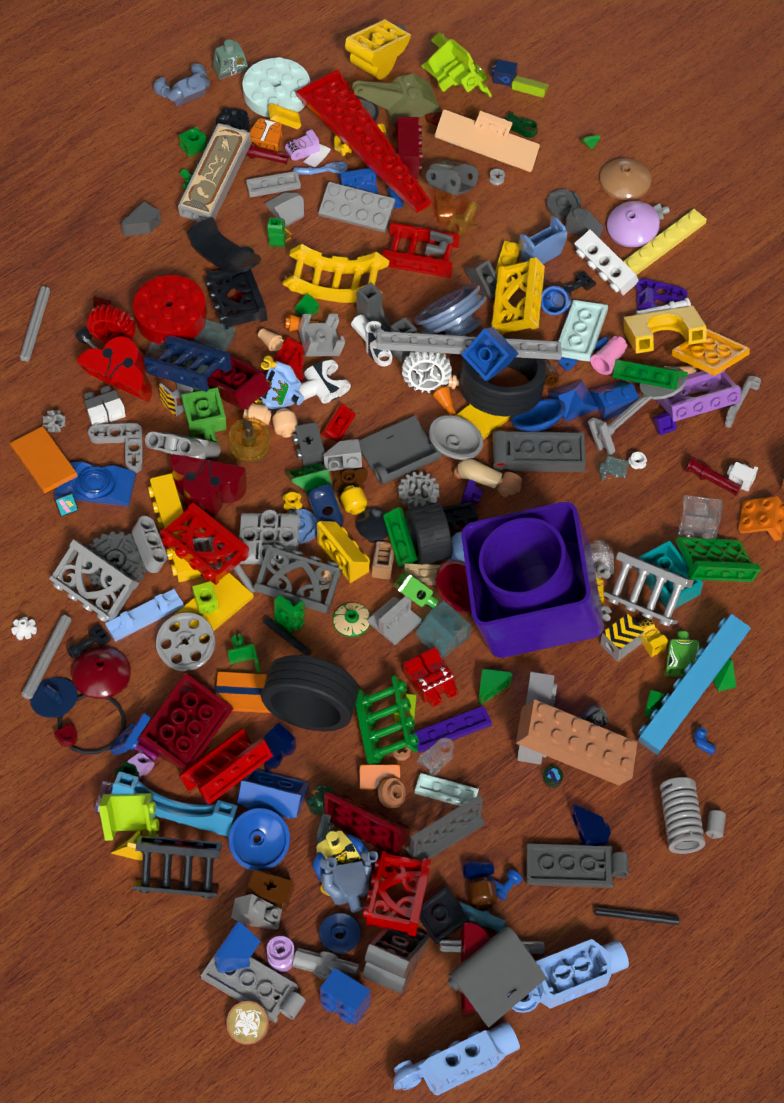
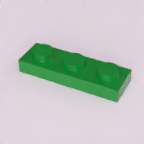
[383,507,417,568]

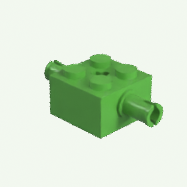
[181,388,227,443]

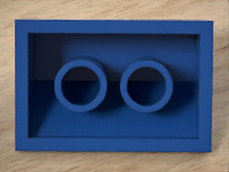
[237,769,309,819]

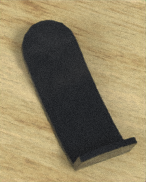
[187,217,261,274]

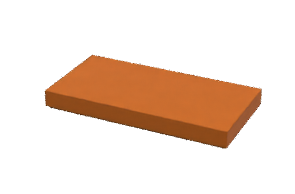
[10,426,78,494]

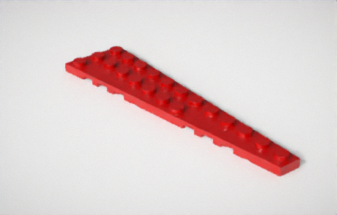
[296,69,431,213]

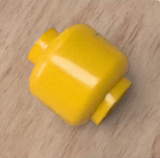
[340,485,368,515]

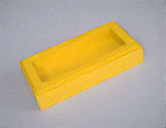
[268,103,301,129]

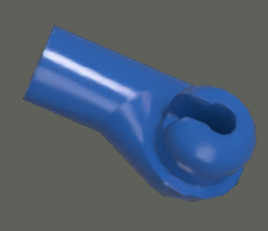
[694,727,717,756]

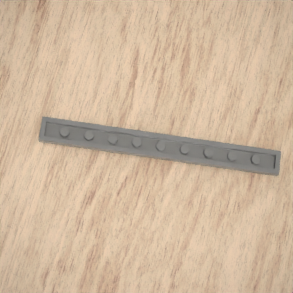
[376,331,562,360]

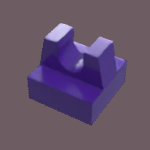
[637,287,658,311]
[653,412,677,435]
[460,480,483,504]

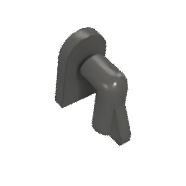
[425,230,453,256]

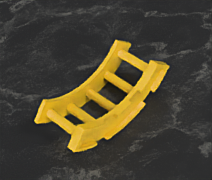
[282,244,389,303]

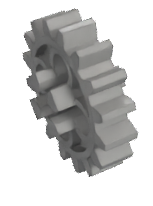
[398,472,439,508]

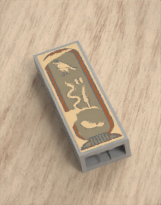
[178,123,252,222]

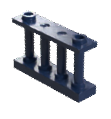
[144,335,232,392]

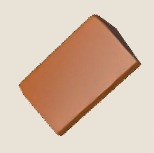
[360,765,400,790]

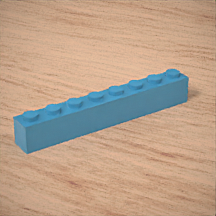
[638,614,751,755]

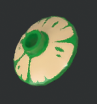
[333,603,371,637]

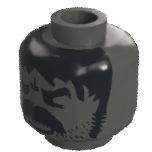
[578,705,607,728]

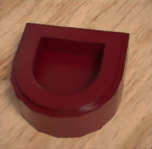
[53,723,78,747]

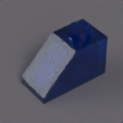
[571,805,611,846]

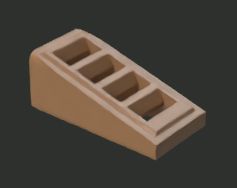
[372,541,394,580]

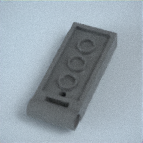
[493,431,586,472]

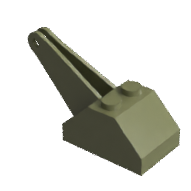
[352,73,439,124]

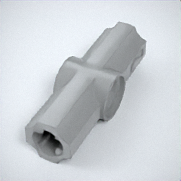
[293,948,359,980]

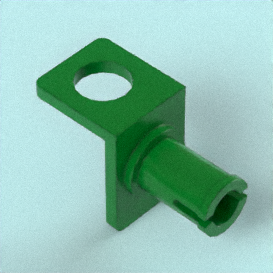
[227,634,260,673]

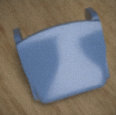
[519,217,567,264]

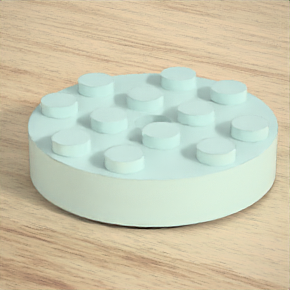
[243,57,310,117]

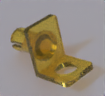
[446,201,480,239]

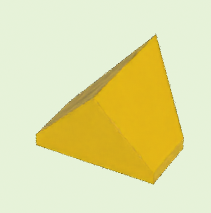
[111,830,159,861]

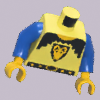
[313,831,376,896]

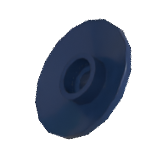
[319,913,361,954]

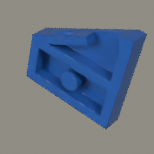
[109,713,150,755]

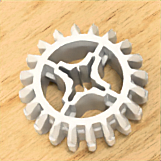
[402,351,452,394]

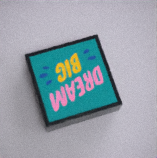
[54,492,79,517]

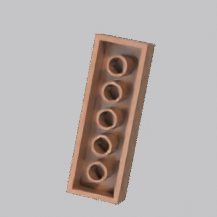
[516,699,637,786]

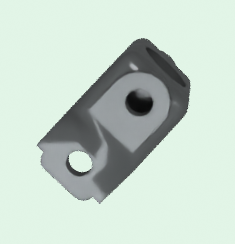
[426,159,479,195]

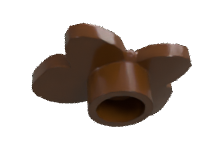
[332,469,368,492]

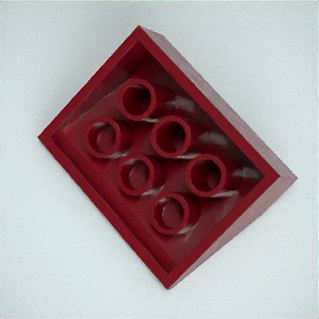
[138,673,234,771]
[324,792,409,856]

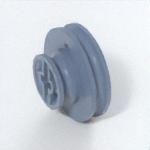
[414,283,487,336]

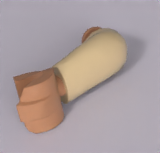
[454,459,522,498]

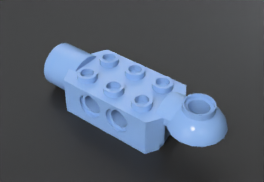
[508,939,629,1013]
[393,1022,520,1095]

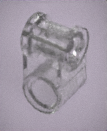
[417,738,454,776]

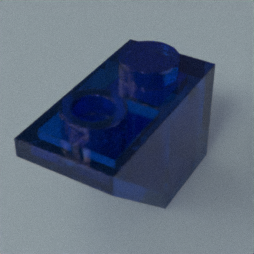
[264,723,296,772]

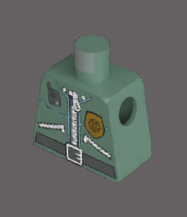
[213,39,249,80]

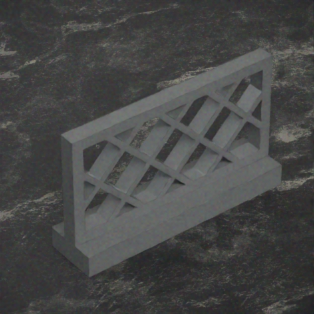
[406,795,485,861]

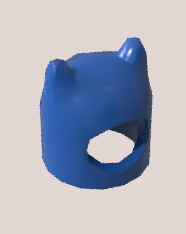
[541,286,572,316]

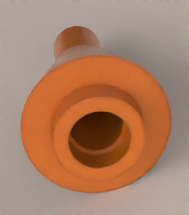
[285,314,319,332]
[433,386,457,416]

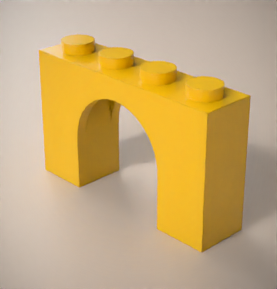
[624,306,706,354]

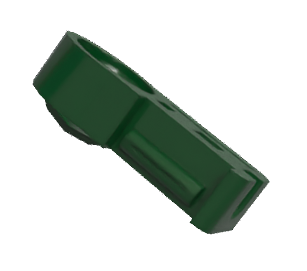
[505,112,538,138]

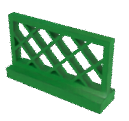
[675,537,761,582]

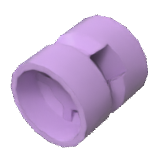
[266,936,295,973]

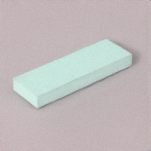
[415,773,479,806]

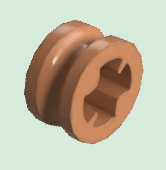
[393,741,411,761]

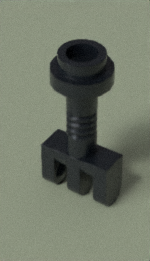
[561,271,596,296]
[67,625,111,658]

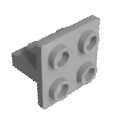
[368,596,421,645]

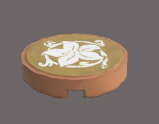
[226,1001,269,1045]

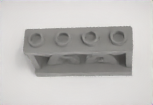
[49,539,139,622]

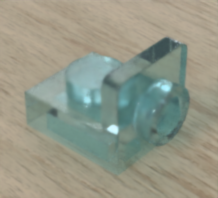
[599,456,629,481]
[316,814,334,844]

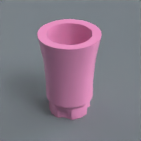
[590,336,627,375]

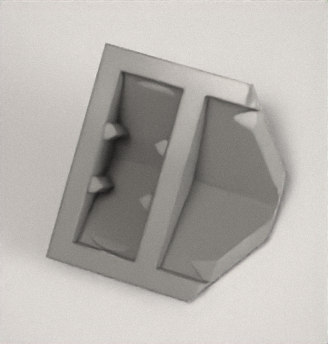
[265,192,304,227]

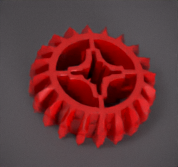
[87,304,136,344]

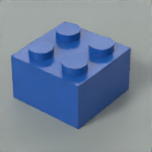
[320,968,371,1025]

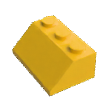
[317,521,370,583]

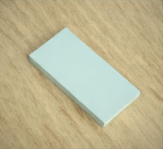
[558,300,608,362]

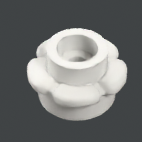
[628,452,647,469]

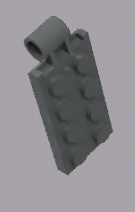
[526,844,629,888]

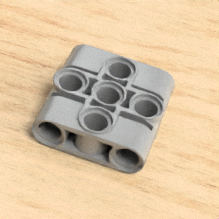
[145,431,221,459]
[239,510,300,567]

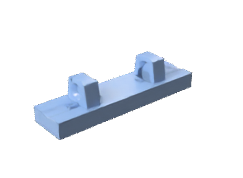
[105,589,184,642]

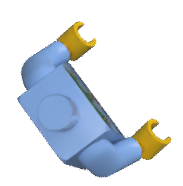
[255,356,304,409]

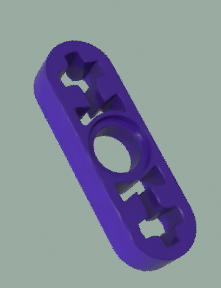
[636,279,687,303]

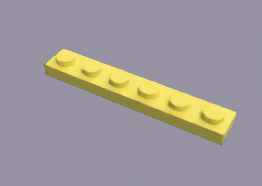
[623,209,707,275]

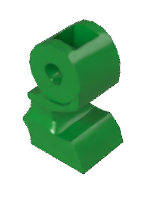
[268,217,287,247]

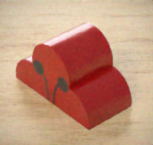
[76,337,152,403]

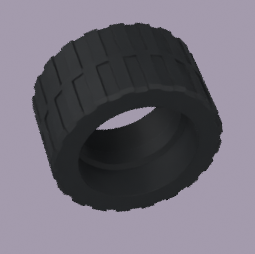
[406,502,453,565]

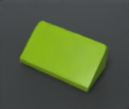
[512,76,549,98]

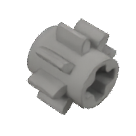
[42,410,66,432]

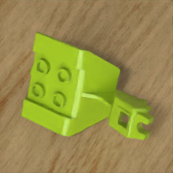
[421,33,492,97]

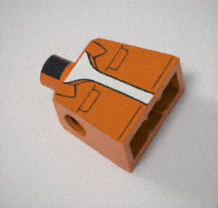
[249,116,282,152]

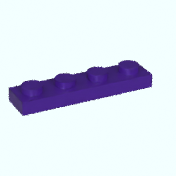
[415,706,492,754]

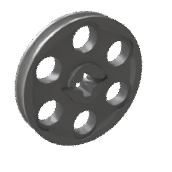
[156,613,216,671]

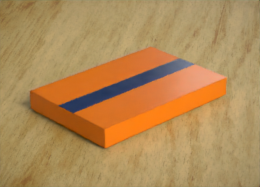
[216,672,271,713]

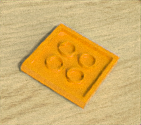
[672,329,750,376]

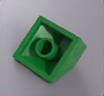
[285,462,331,492]

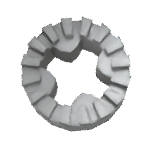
[489,169,505,185]

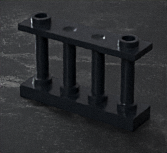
[133,835,222,899]

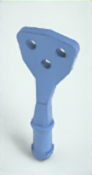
[293,161,347,176]

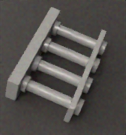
[604,552,694,626]

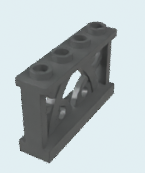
[253,544,343,614]

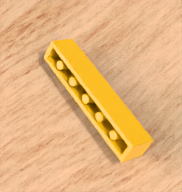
[147,473,201,582]

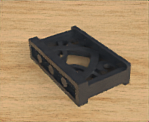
[205,269,268,330]

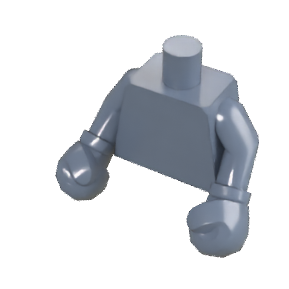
[153,64,210,107]

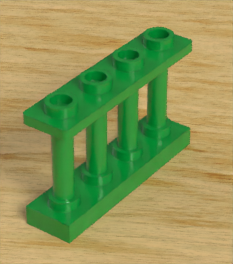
[355,675,419,765]

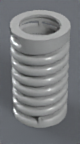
[660,777,705,854]

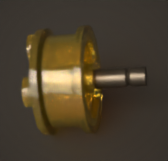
[228,418,270,462]

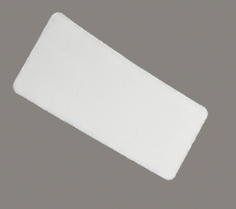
[303,144,331,167]

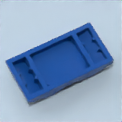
[54,462,136,506]

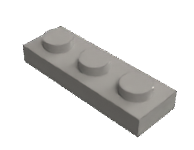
[246,171,301,197]

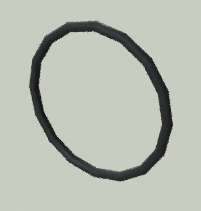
[57,695,126,755]

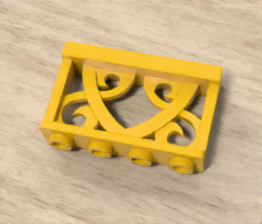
[491,257,545,335]

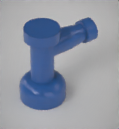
[487,869,523,901]

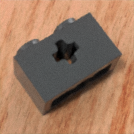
[292,422,325,467]

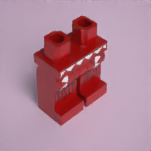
[403,647,458,707]

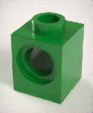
[179,127,207,157]

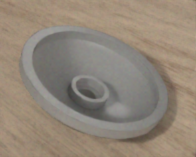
[429,415,483,460]

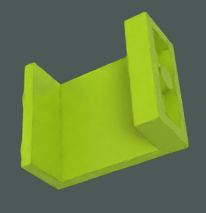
[99,793,159,841]

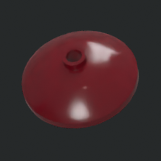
[435,560,472,614]
[71,647,131,699]

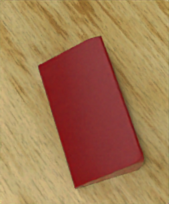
[320,403,356,442]

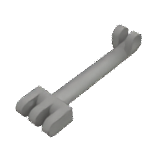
[724,376,761,428]

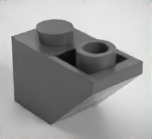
[121,202,161,236]

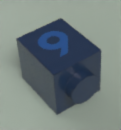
[491,59,518,87]

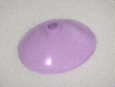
[607,201,660,247]

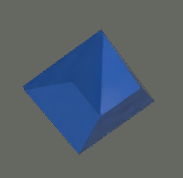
[549,380,598,422]
[215,921,261,973]

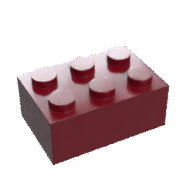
[397,117,422,180]
[207,356,271,410]

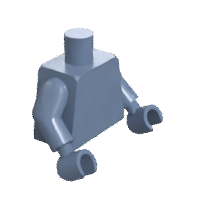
[320,851,378,913]

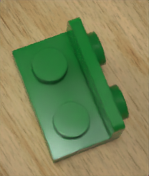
[274,595,305,634]

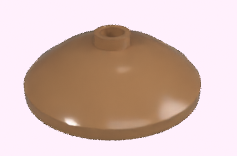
[600,158,652,200]

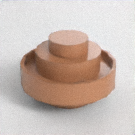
[378,778,406,808]

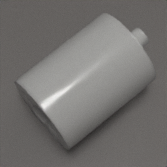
[706,810,726,839]

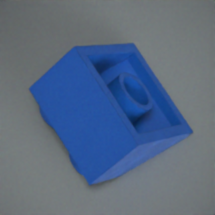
[462,327,519,381]
[589,380,639,421]

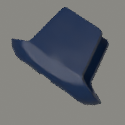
[306,482,344,527]

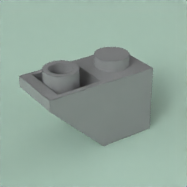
[323,439,362,471]
[231,894,282,930]

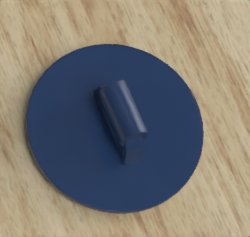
[30,678,78,718]

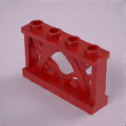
[160,502,249,585]
[363,851,431,937]

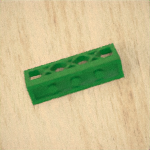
[612,360,688,390]

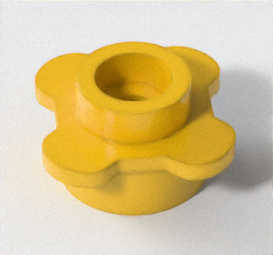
[283,492,302,511]

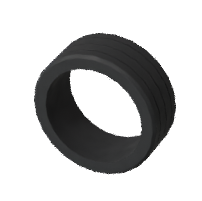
[459,337,547,417]
[261,655,359,732]

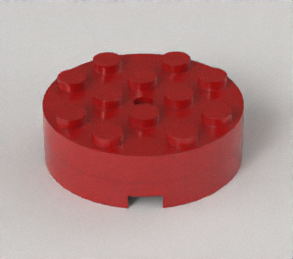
[133,275,207,345]

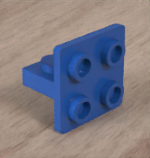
[338,168,379,194]

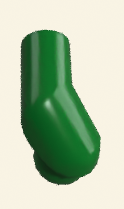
[180,169,193,190]

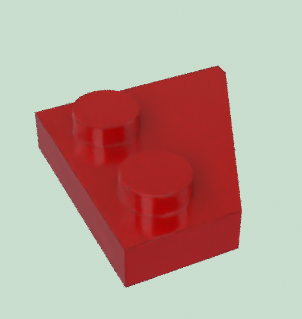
[273,337,304,382]

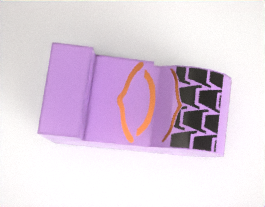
[285,130,320,160]

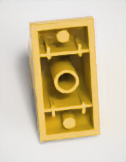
[345,19,411,80]

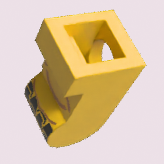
[638,618,668,657]

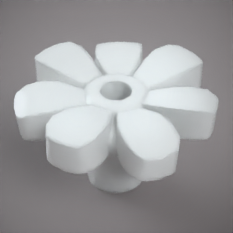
[11,617,37,640]

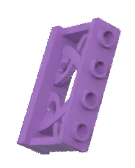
[655,370,741,422]

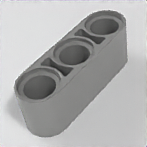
[132,516,168,573]

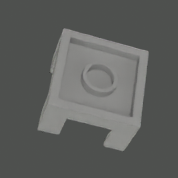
[298,314,345,357]

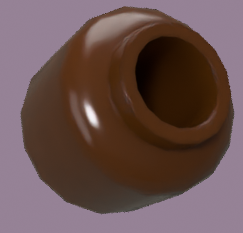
[469,877,497,910]

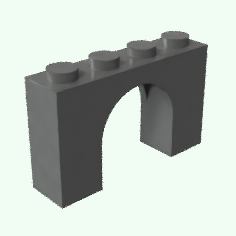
[357,282,417,364]

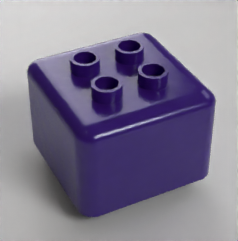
[461,502,604,658]

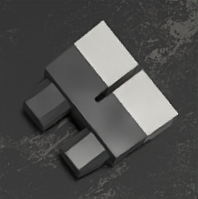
[84,386,126,426]

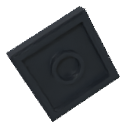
[420,885,470,945]

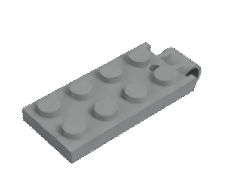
[201,942,306,1023]

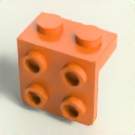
[738,496,784,541]

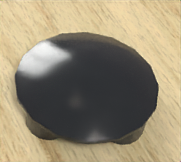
[216,107,250,130]
[356,508,389,543]

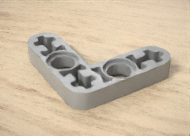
[88,423,143,473]

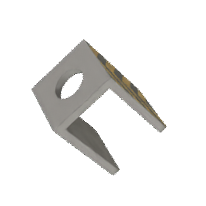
[159,383,193,417]
[600,614,644,662]

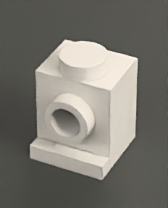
[727,462,758,492]

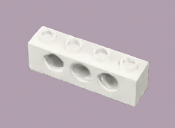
[574,230,639,296]

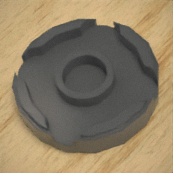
[546,189,581,220]

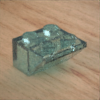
[415,601,471,659]

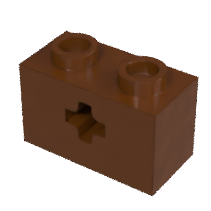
[246,870,294,911]

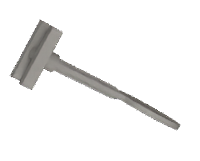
[588,366,687,455]

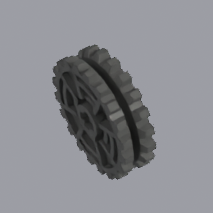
[85,531,147,594]

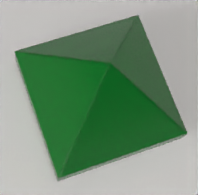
[579,135,600,150]

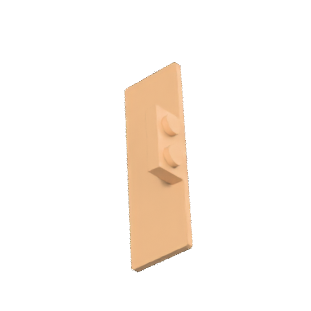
[435,110,540,172]

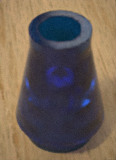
[463,860,494,881]

